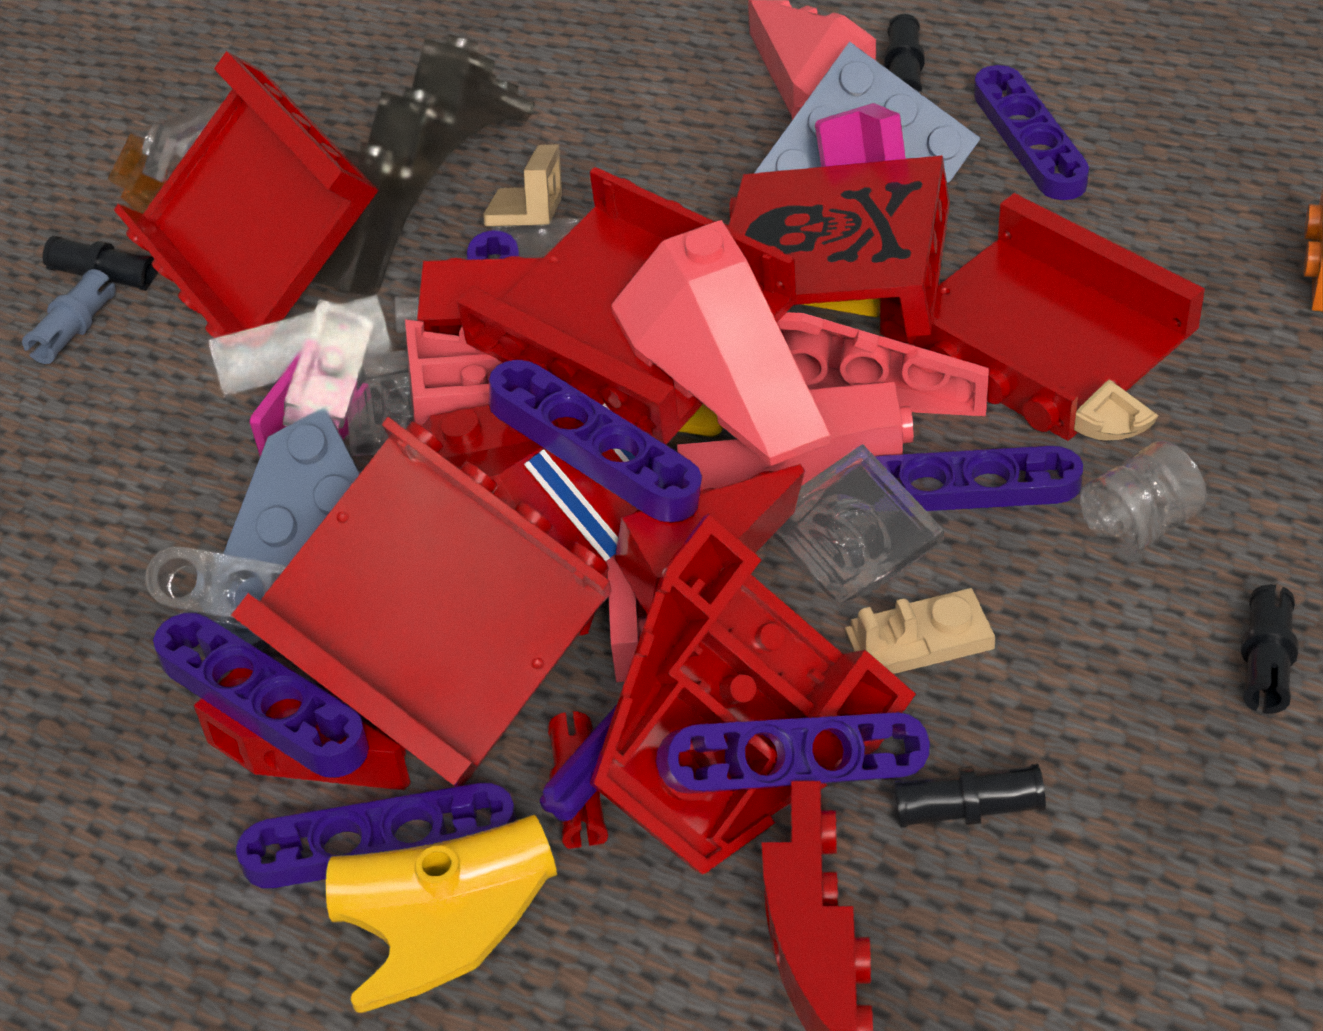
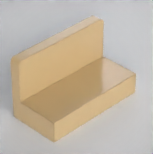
[483,144,562,226]

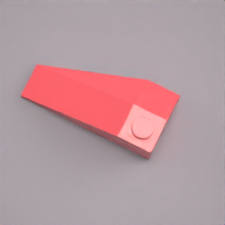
[748,0,876,120]
[611,220,831,466]
[777,312,989,416]

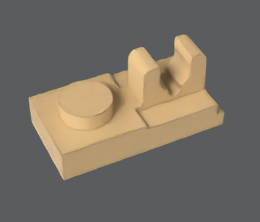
[845,588,995,674]

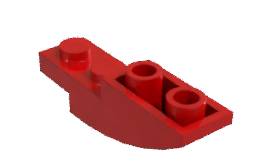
[761,781,873,1031]

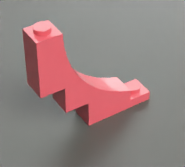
[607,382,913,682]

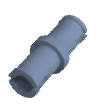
[22,269,116,364]

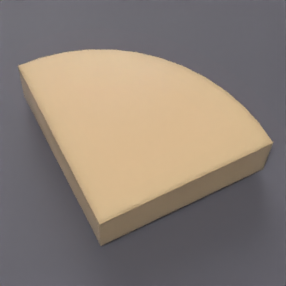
[1074,379,1158,440]

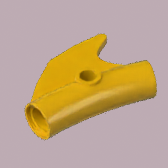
[326,814,557,1013]

